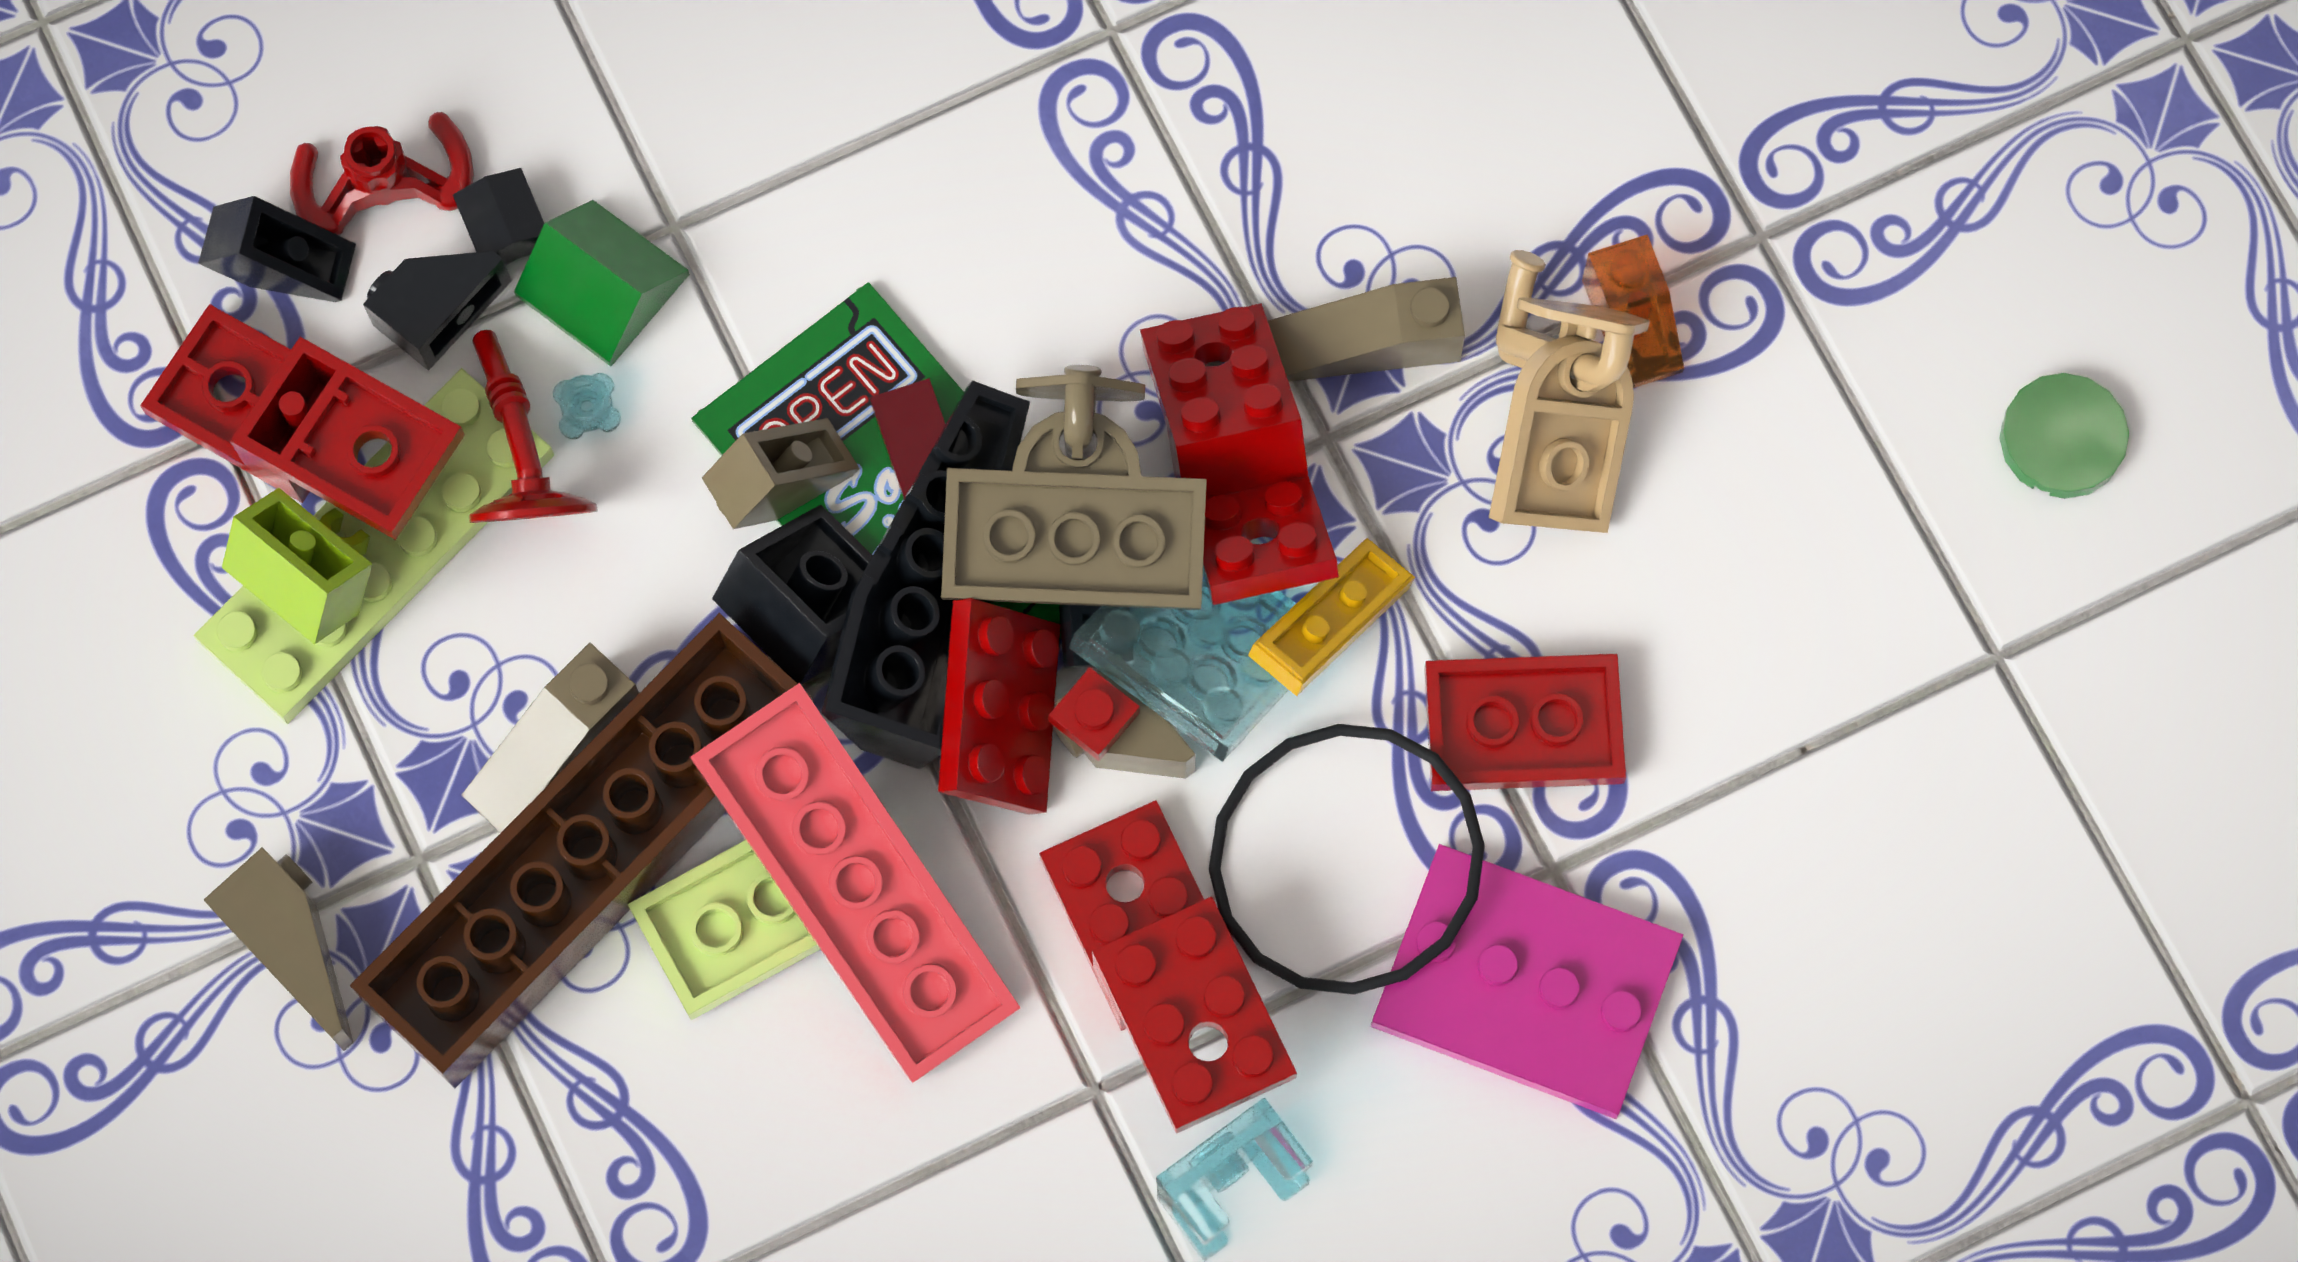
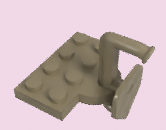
[941,365,1207,610]

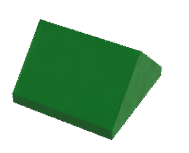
[514,200,690,367]

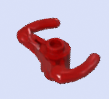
[290,112,474,235]

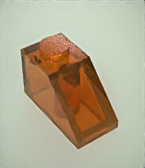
[1582,234,1684,388]

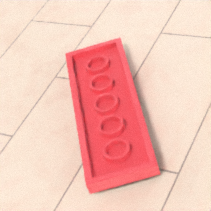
[690,683,1020,1083]

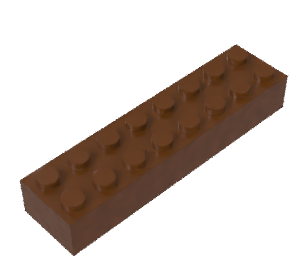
[349,613,814,1089]

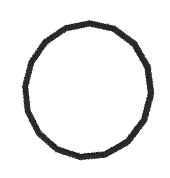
[1208,724,1485,995]

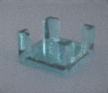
[1156,1097,1313,1262]

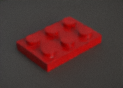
[938,598,1060,815]
[1424,654,1626,791]

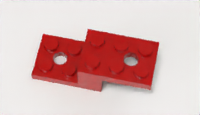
[1140,303,1339,605]
[140,304,465,540]
[1039,800,1297,1134]

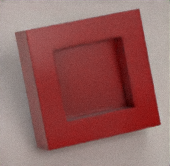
[1048,667,1140,761]

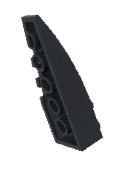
[821,380,1030,769]

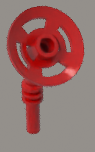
[469,330,598,523]

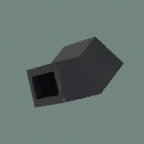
[453,168,545,265]

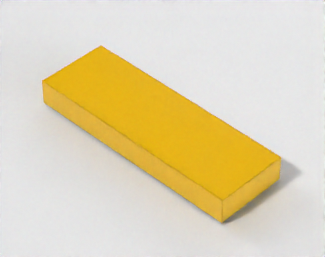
[1248,538,1415,696]

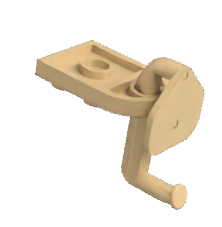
[1489,250,1650,533]

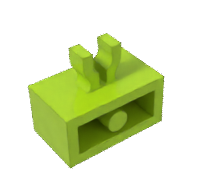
[222,488,372,645]

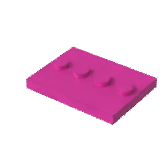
[1371,844,1684,1119]

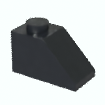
[198,196,356,302]
[363,251,512,371]

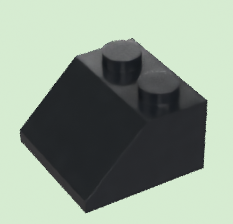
[712,504,873,685]

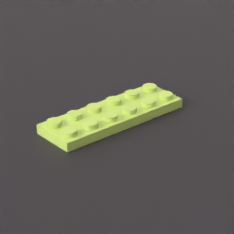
[193,368,554,724]

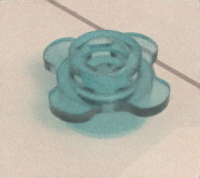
[553,373,621,440]

